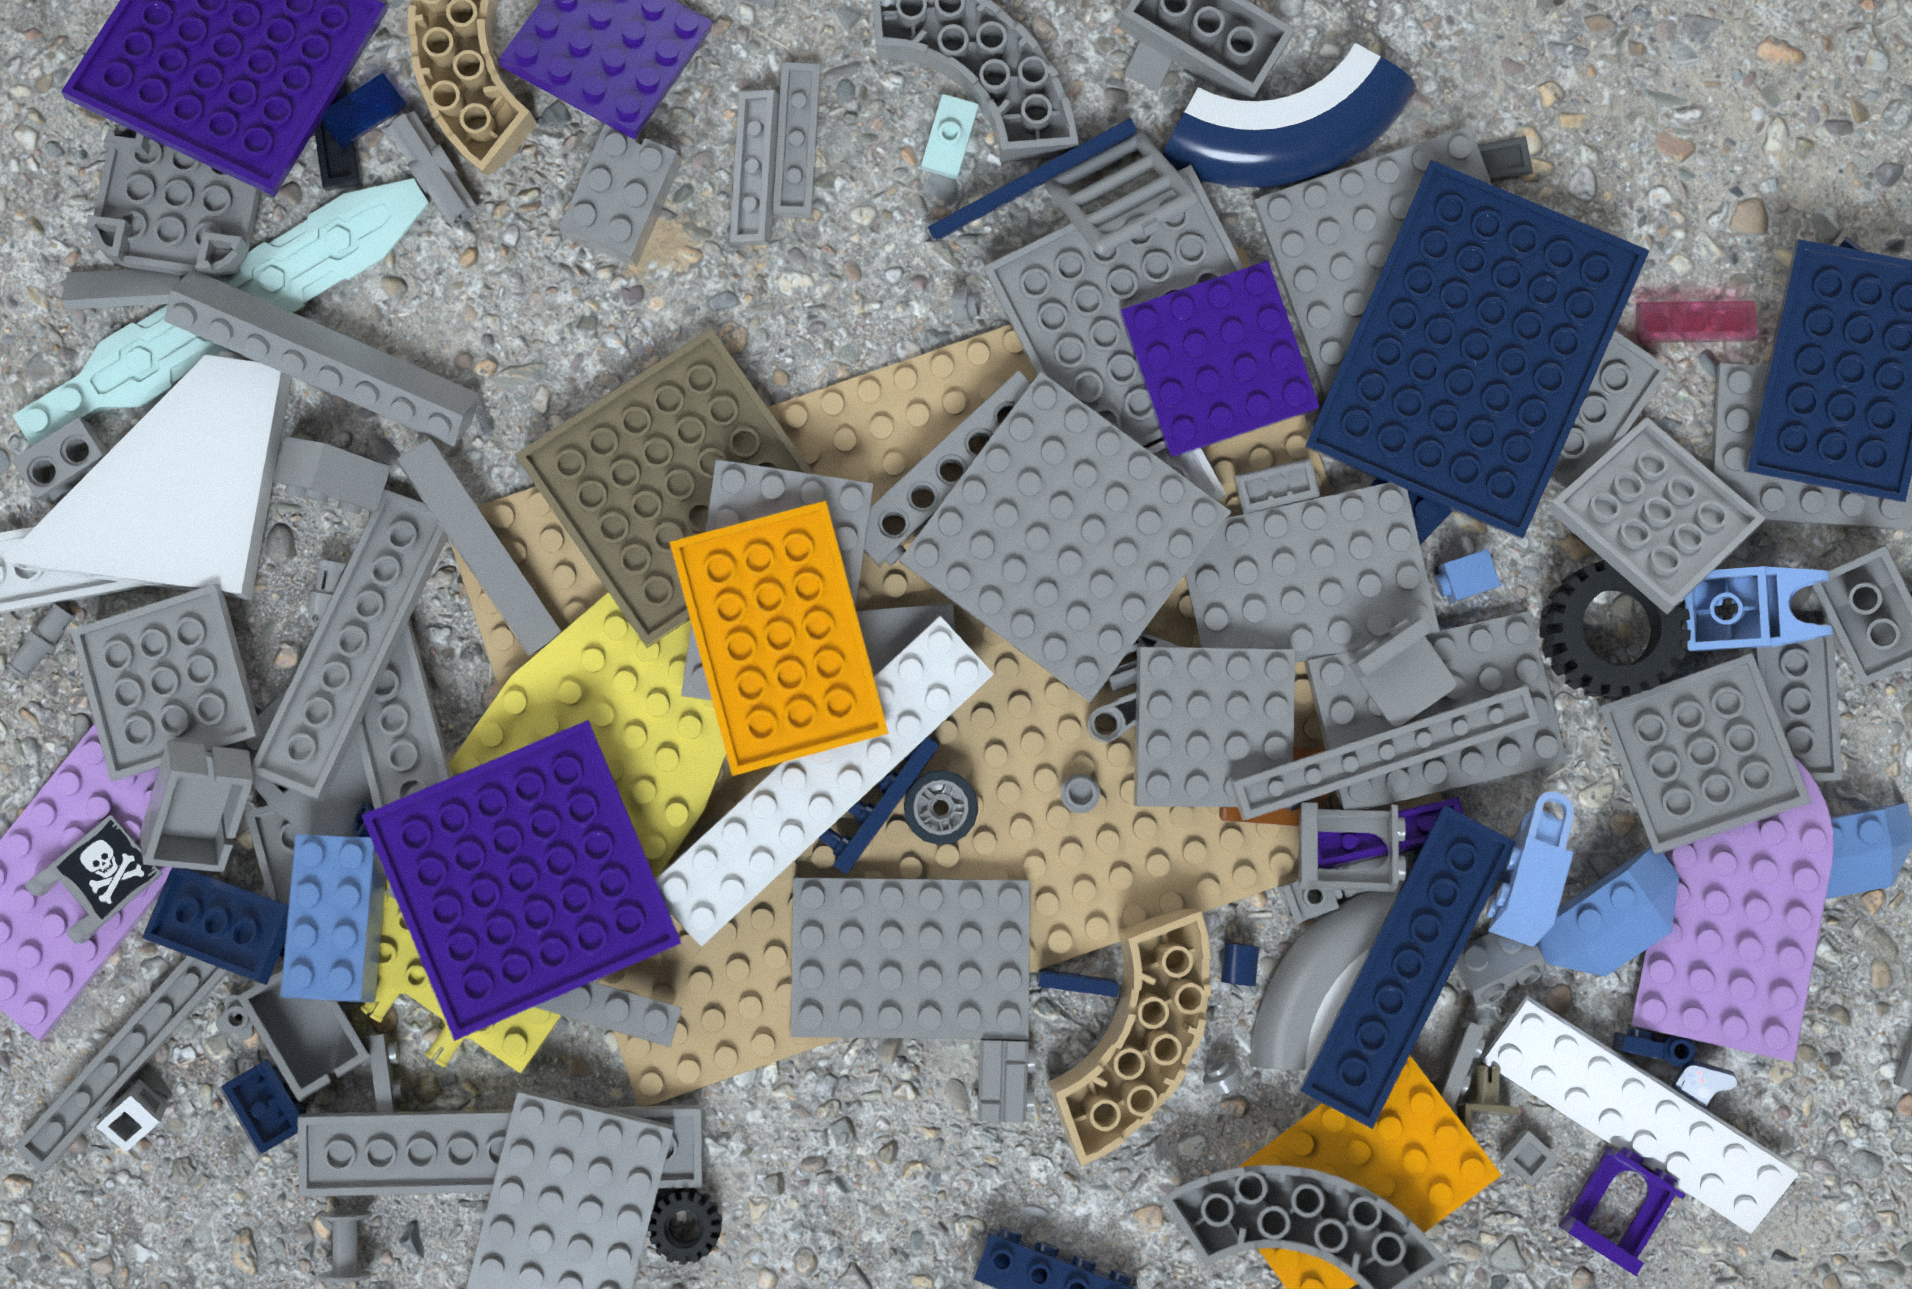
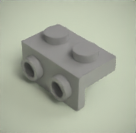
[1454,932,1544,1007]

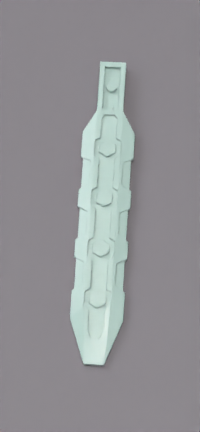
[12,178,430,447]

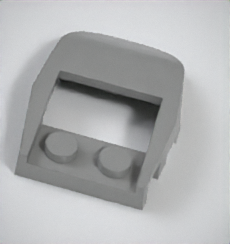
[226,684,374,837]

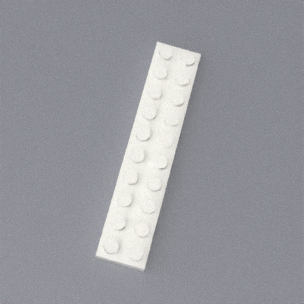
[656,616,994,947]

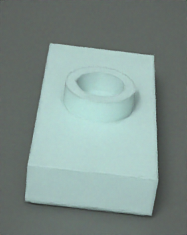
[921,94,979,180]

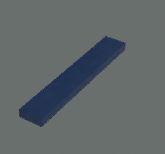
[925,118,1137,243]

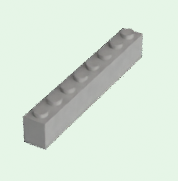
[165,269,480,447]

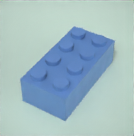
[281,834,386,1003]

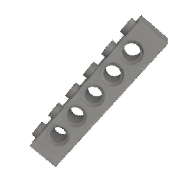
[864,370,1031,568]

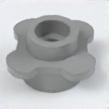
[216,995,254,1040]

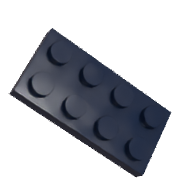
[142,867,289,985]

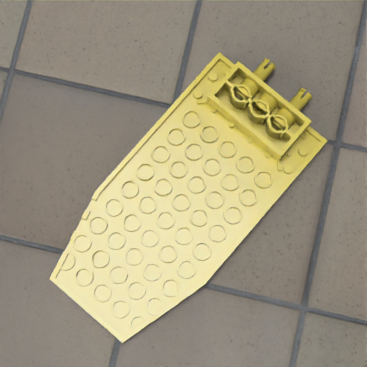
[360,593,726,1074]

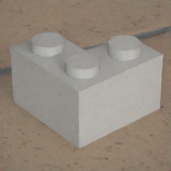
[272,437,391,515]

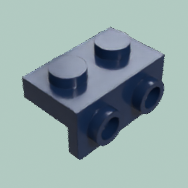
[219,1058,306,1156]

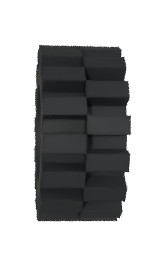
[648,1188,722,1265]

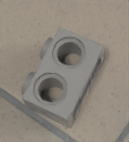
[12,417,109,504]

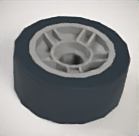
[904,770,978,845]

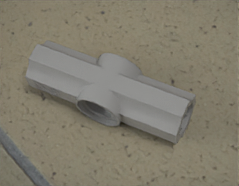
[387,111,479,227]

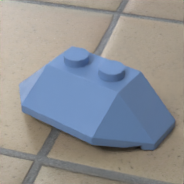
[1826,802,1912,899]
[1536,845,1679,977]

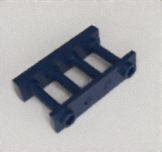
[818,737,940,874]

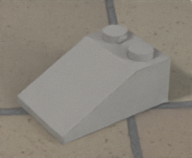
[1812,543,1912,686]

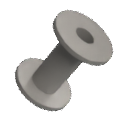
[318,1210,372,1283]

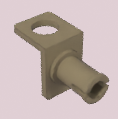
[1457,1066,1518,1133]

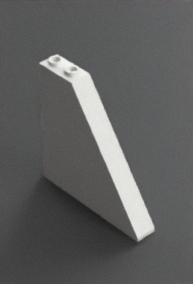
[7,351,292,600]

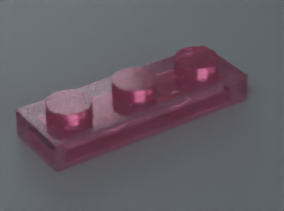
[1636,301,1757,343]

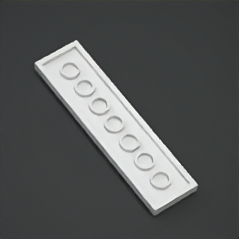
[1482,995,1799,1233]

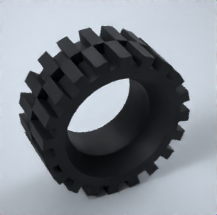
[1539,560,1691,699]

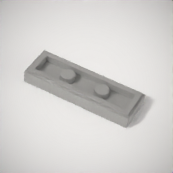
[61,269,184,310]

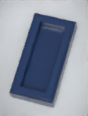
[1037,969,1119,997]

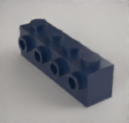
[973,1226,1139,1289]

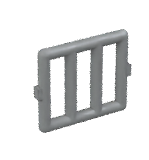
[1045,133,1199,254]

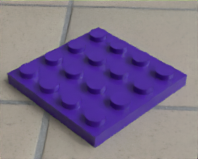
[499,0,712,140]
[1119,261,1319,459]

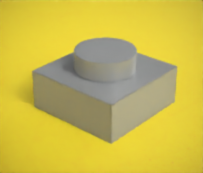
[1499,1129,1558,1187]

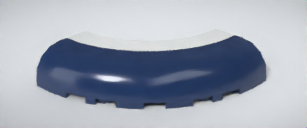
[1162,43,1416,189]

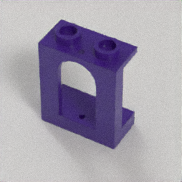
[1559,1146,1686,1276]

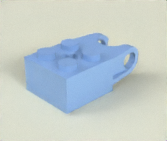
[1685,566,1833,652]
[1486,791,1574,947]

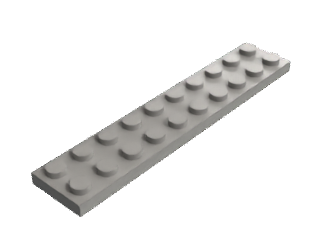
[298,1105,702,1197]

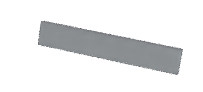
[396,438,561,656]

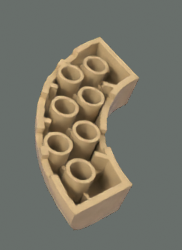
[407,0,537,175]
[1046,908,1212,1167]

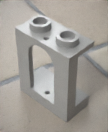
[1299,802,1406,892]

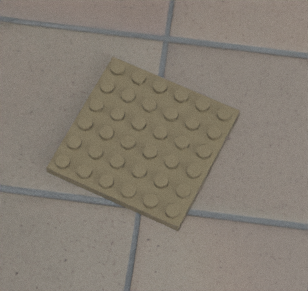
[515,328,814,648]

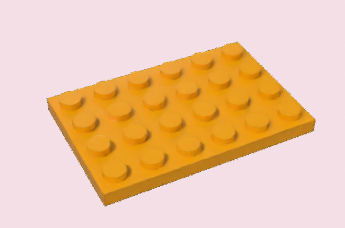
[670,501,889,776]
[1237,1055,1502,1289]

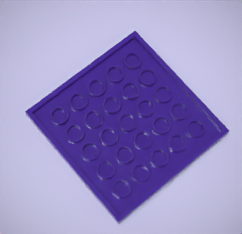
[61,0,387,197]
[362,720,682,1041]

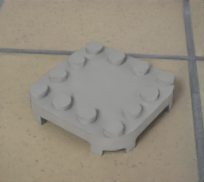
[87,124,261,278]

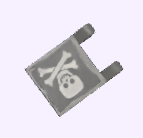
[26,814,163,944]

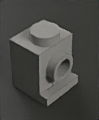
[1277,879,1343,924]
[96,1079,168,1153]

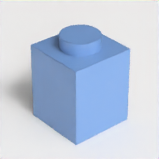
[1435,549,1501,604]

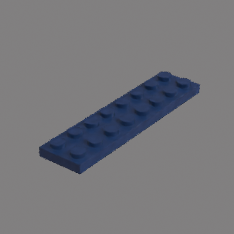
[1298,805,1516,1129]

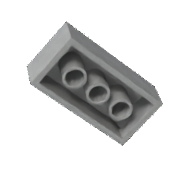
[1119,0,1295,101]

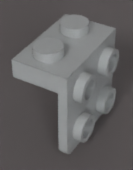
[1349,617,1456,727]

